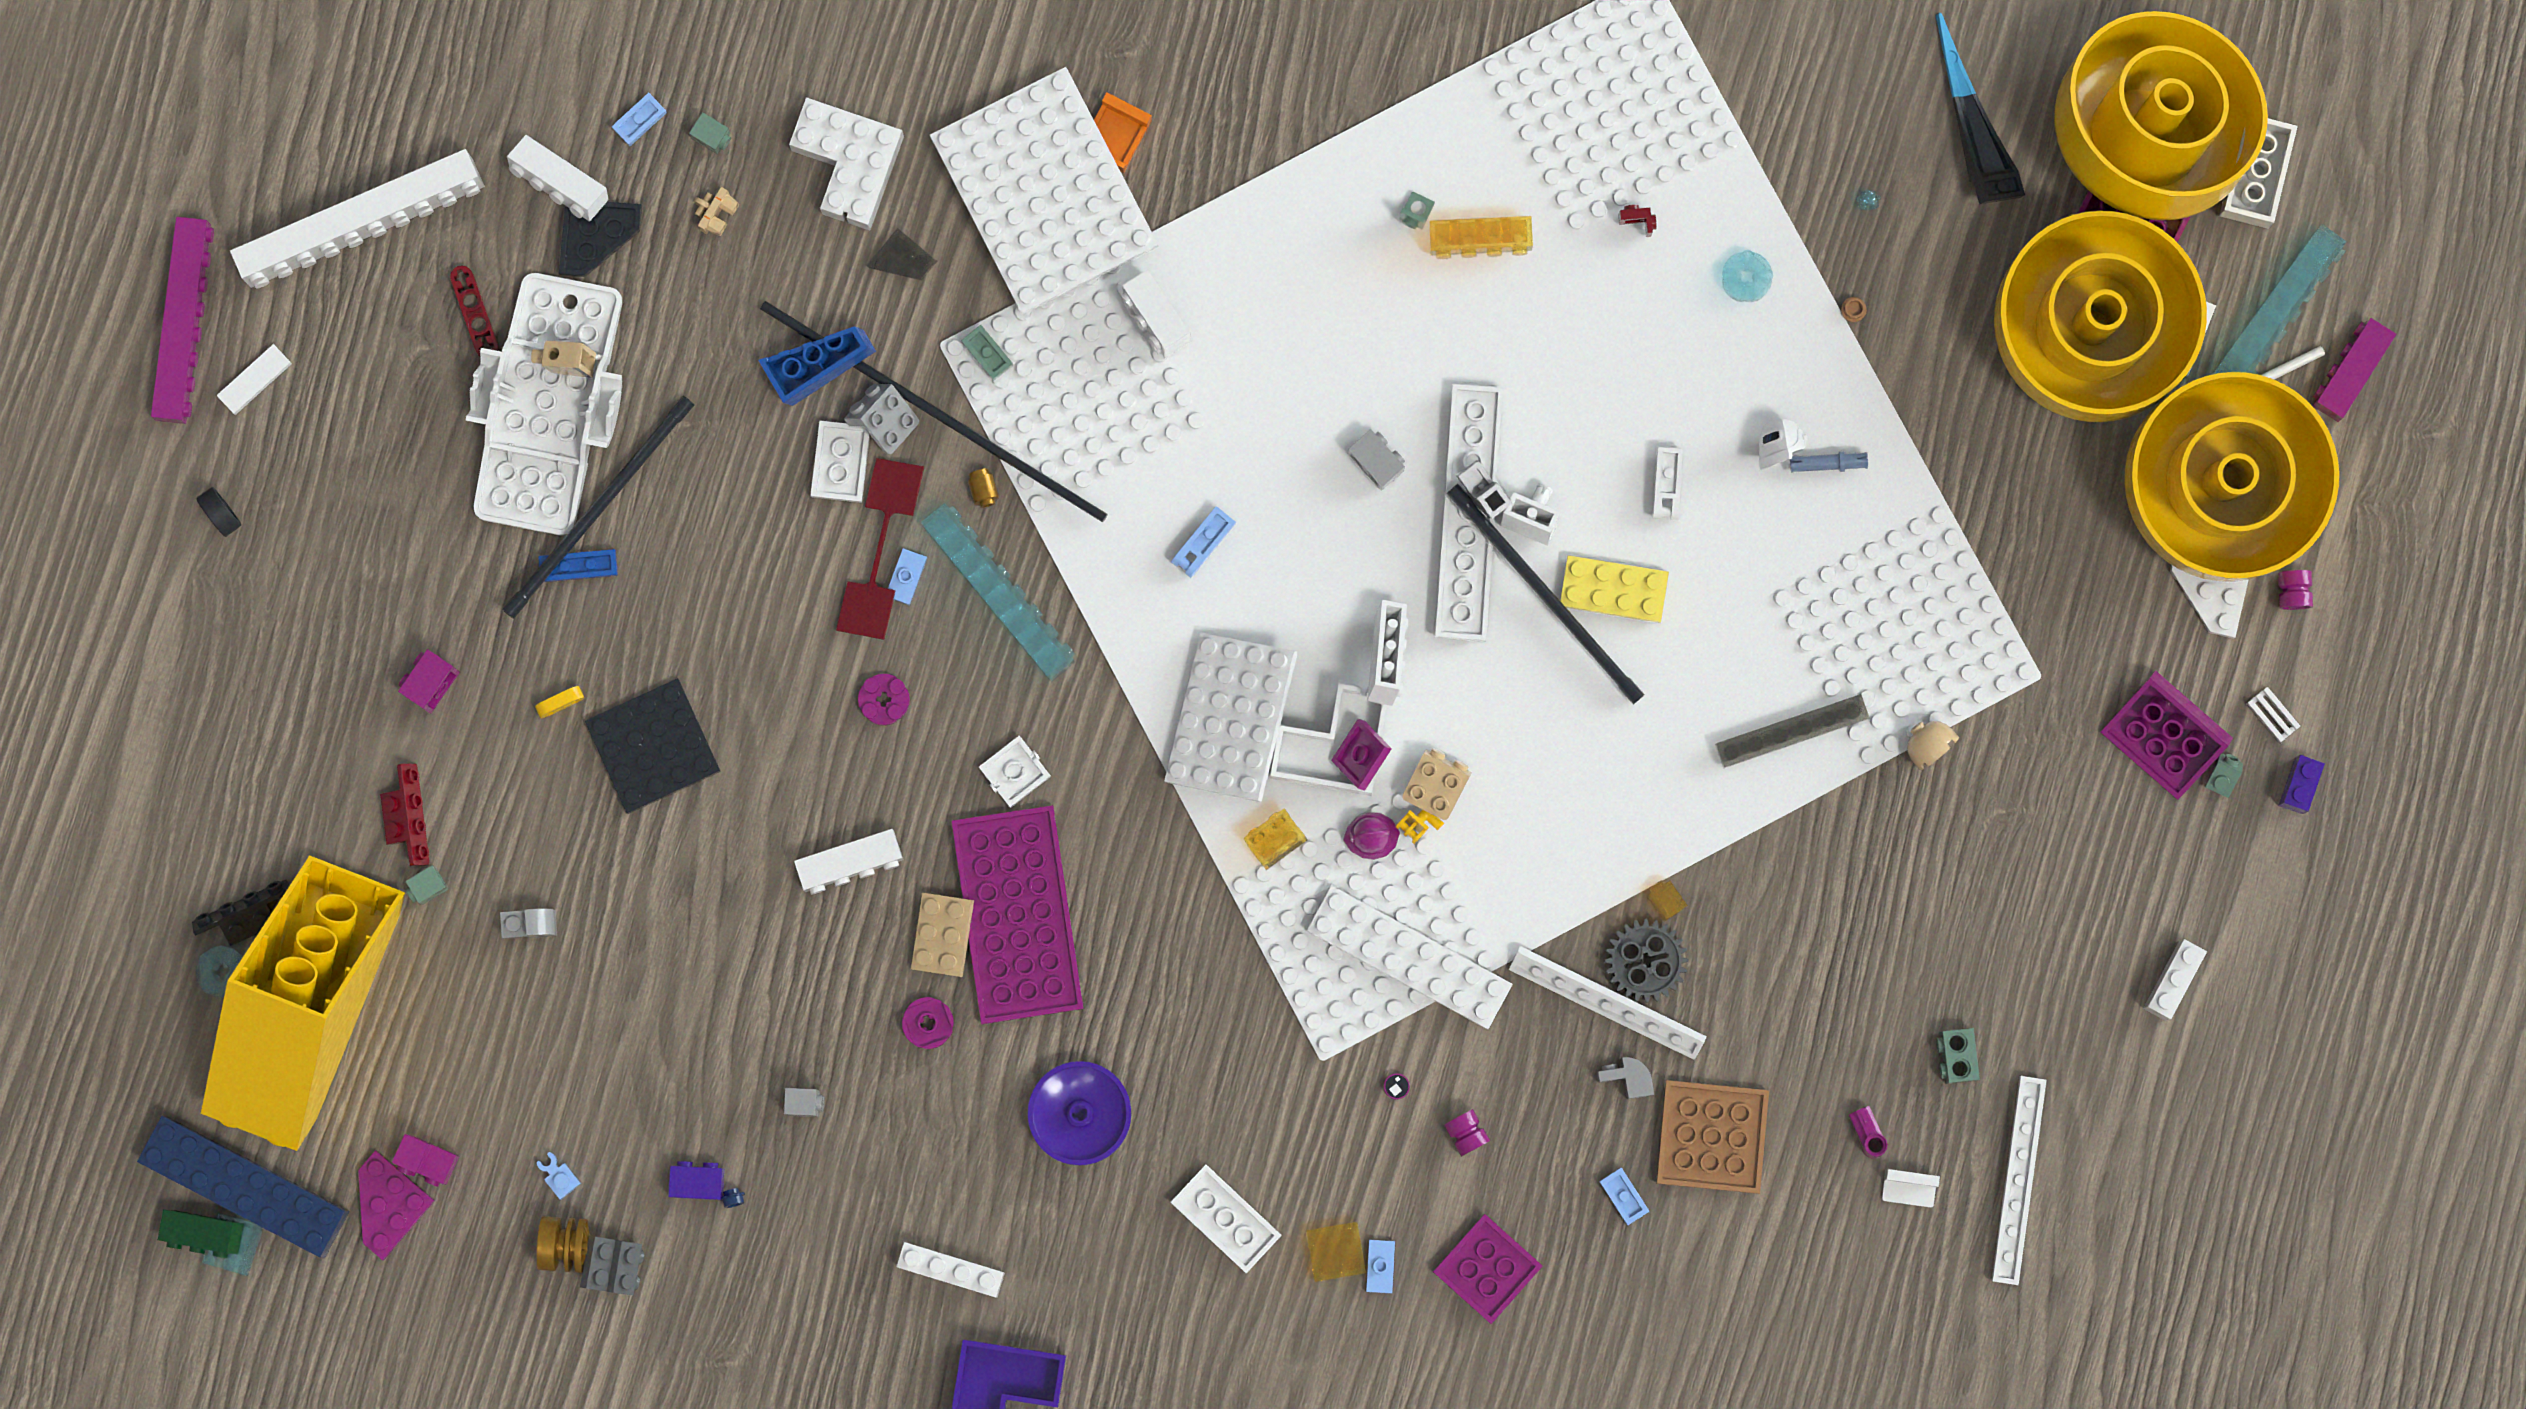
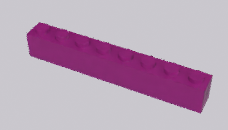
[151,217,214,424]

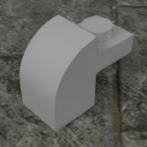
[1456,460,1512,519]
[500,909,557,939]
[1597,1057,1654,1099]

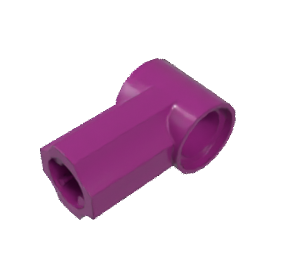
[1849,1106,1888,1159]

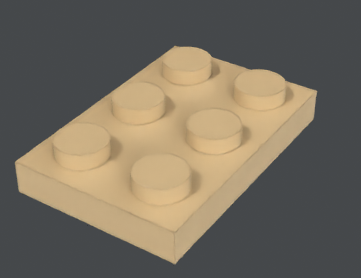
[911,893,974,977]

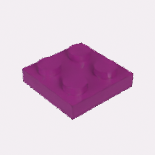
[1331,719,1392,791]

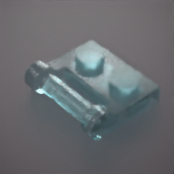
[202,1213,263,1276]

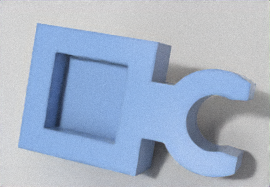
[536,1152,582,1200]

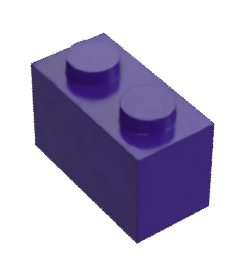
[2278,755,2325,814]
[668,1161,725,1200]

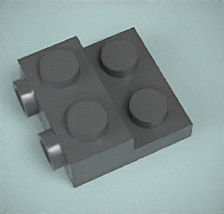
[580,1236,644,1296]

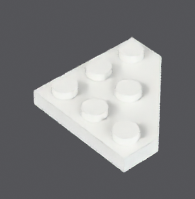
[2170,565,2249,639]

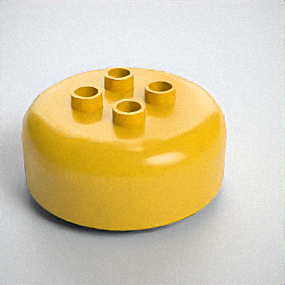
[2054,11,2268,220]
[1994,211,2207,422]
[2125,372,2339,582]

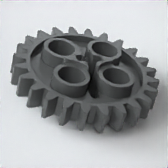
[1604,919,1689,1003]

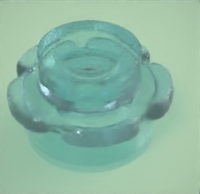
[1856,190,1881,210]

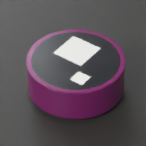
[1384,1073,1410,1100]

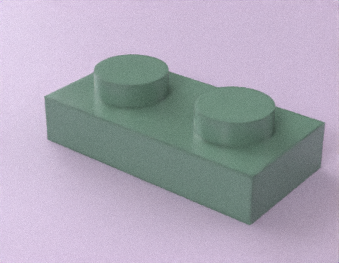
[961,325,1013,381]

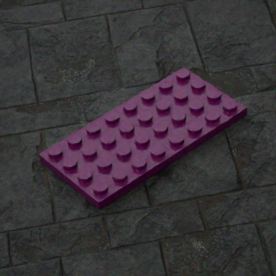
[952,805,1084,1025]

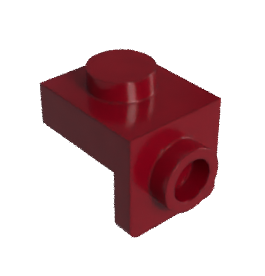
[1618,205,1657,237]

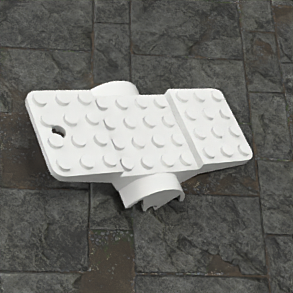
[466,273,622,536]

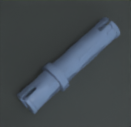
[1790,451,1868,473]

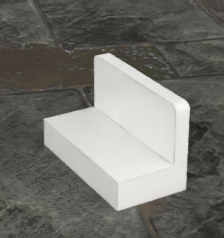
[1882,1169,1940,1207]

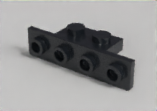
[192,880,289,946]

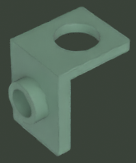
[1399,192,1435,229]

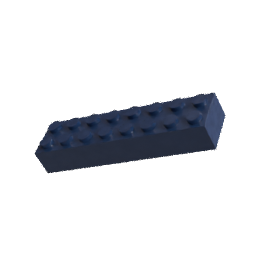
[137,1116,349,1258]

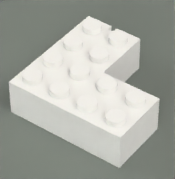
[789,98,904,231]
[1270,683,1387,796]

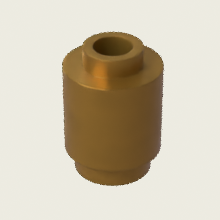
[968,468,999,508]

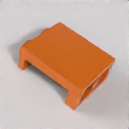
[1094,92,1152,173]

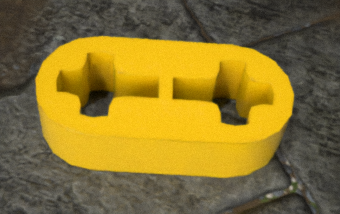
[535,686,584,719]

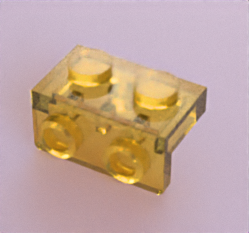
[1244,809,1307,870]

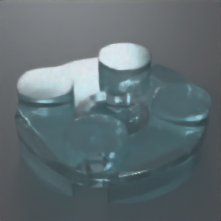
[1722,250,1773,302]
[196,946,243,998]

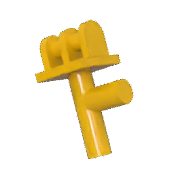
[1395,810,1444,844]

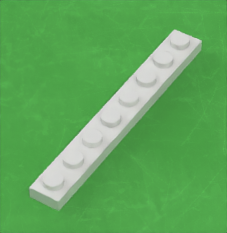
[1509,946,1706,1060]
[1991,1076,2047,1285]

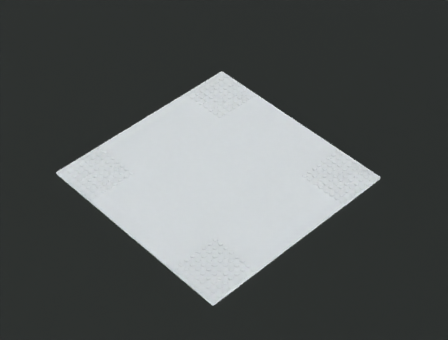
[940,0,2041,1061]

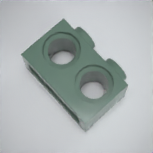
[1936,1028,1980,1084]

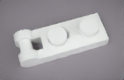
[1653,447,1683,520]

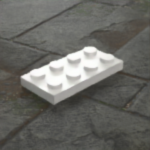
[1171,1165,1282,1273]

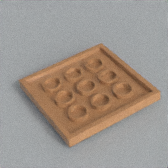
[1656,1080,1769,1194]

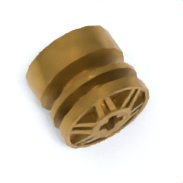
[537,1216,590,1273]

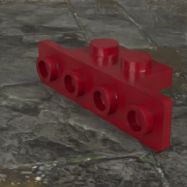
[380,763,430,866]

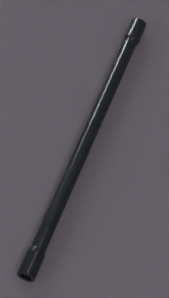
[502,396,695,619]
[1446,484,1645,705]

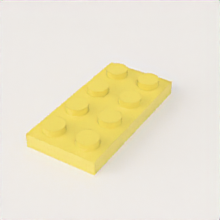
[1560,555,1669,623]

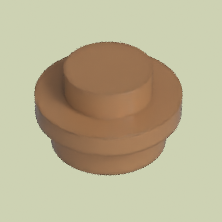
[1841,297,1867,323]

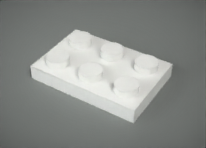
[811,421,870,503]

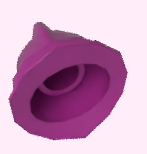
[1343,813,1400,860]

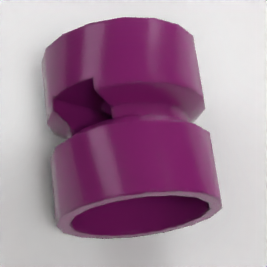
[2278,570,2313,610]
[1444,1109,1490,1157]

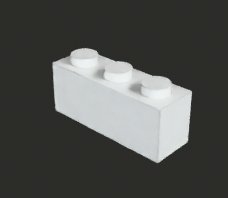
[2143,939,2207,1021]

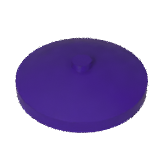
[1028,1061,1131,1165]

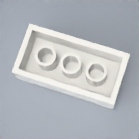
[2219,118,2298,229]

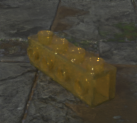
[1429,216,1533,259]

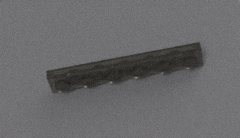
[1715,694,1870,769]

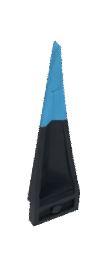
[1936,13,2025,205]

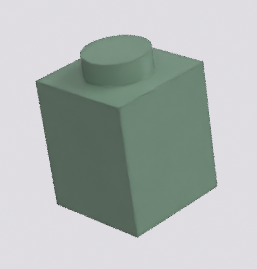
[689,112,731,154]
[405,865,449,905]

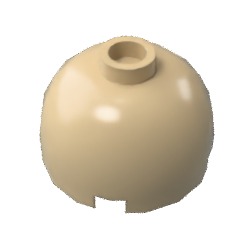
[1907,721,1959,770]

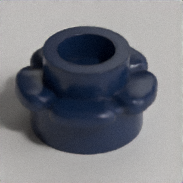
[720,1188,745,1208]

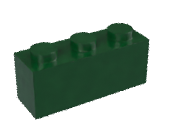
[157,1209,244,1258]

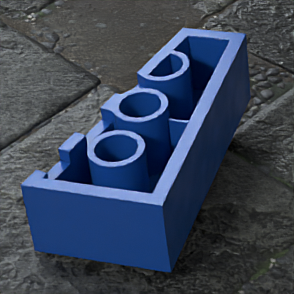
[758,326,876,406]

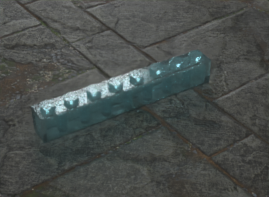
[2211,224,2347,375]
[921,503,1075,682]

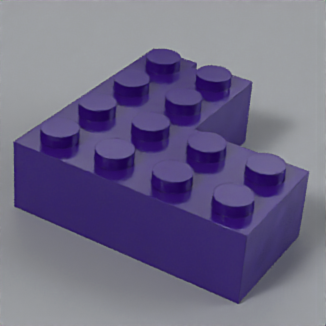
[952,1340,1067,1409]

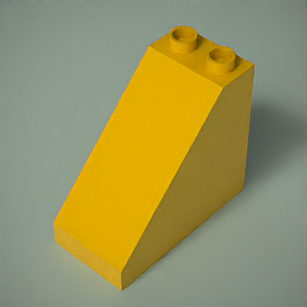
[201,855,405,1151]

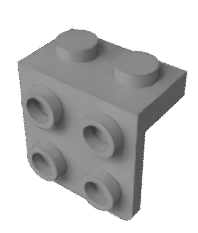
[844,384,919,454]

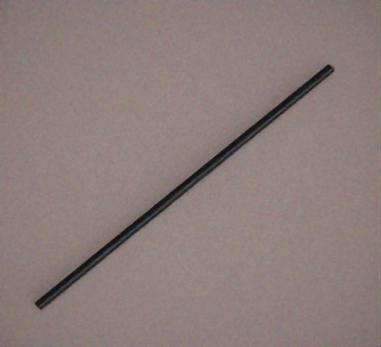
[760,301,1108,523]

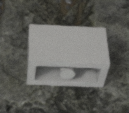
[1348,429,1405,491]
[784,1088,825,1117]

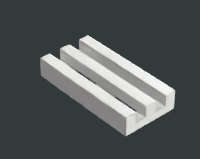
[2247,687,2300,743]

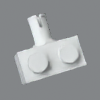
[1501,484,1561,546]

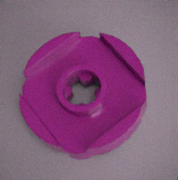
[858,674,910,726]
[902,997,954,1049]

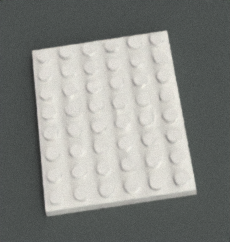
[930,67,1158,315]

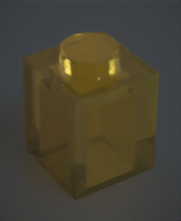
[1647,880,1688,922]

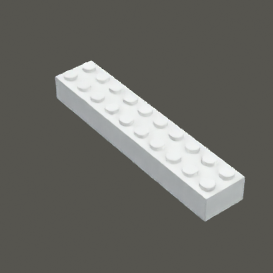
[230,149,485,288]

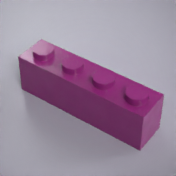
[2312,318,2397,422]

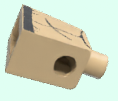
[531,341,596,378]

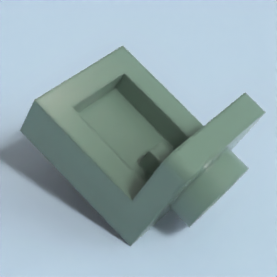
[2205,754,2243,798]

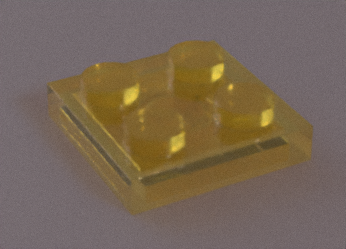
[1306,1222,1366,1282]

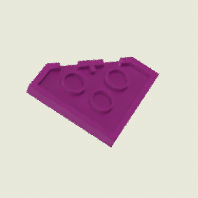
[358,1150,435,1260]

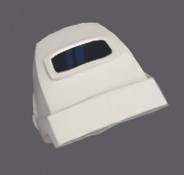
[1759,419,1808,470]

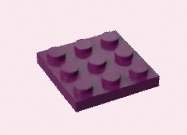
[1433,1214,1543,1324]

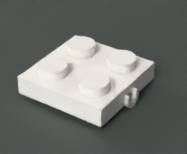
[979,736,1051,808]

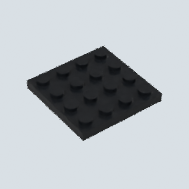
[585,678,721,815]

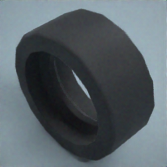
[196,487,241,537]

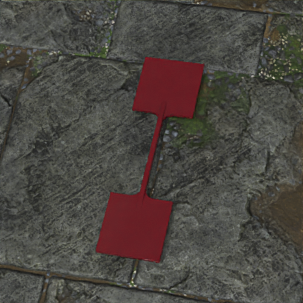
[836,458,924,640]

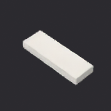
[217,344,292,415]

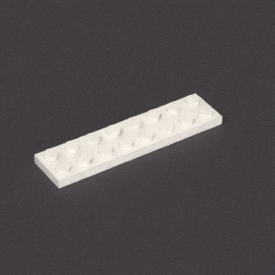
[1307,885,1513,1030]

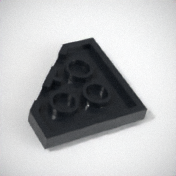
[559,202,642,277]

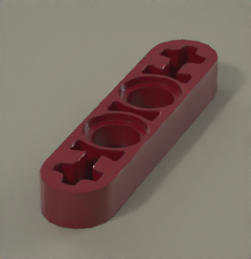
[450,265,500,358]

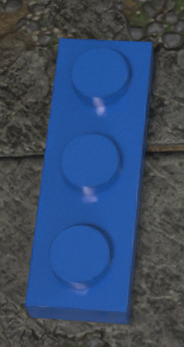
[538,549,618,582]

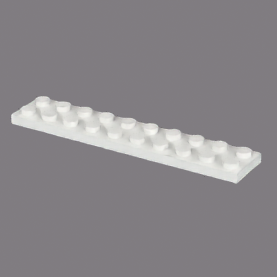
[1435,384,1504,641]

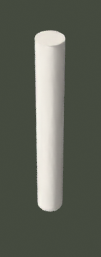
[2262,346,2325,380]

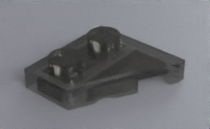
[867,228,937,281]

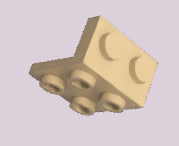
[1402,748,1472,820]

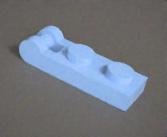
[1171,506,1236,578]

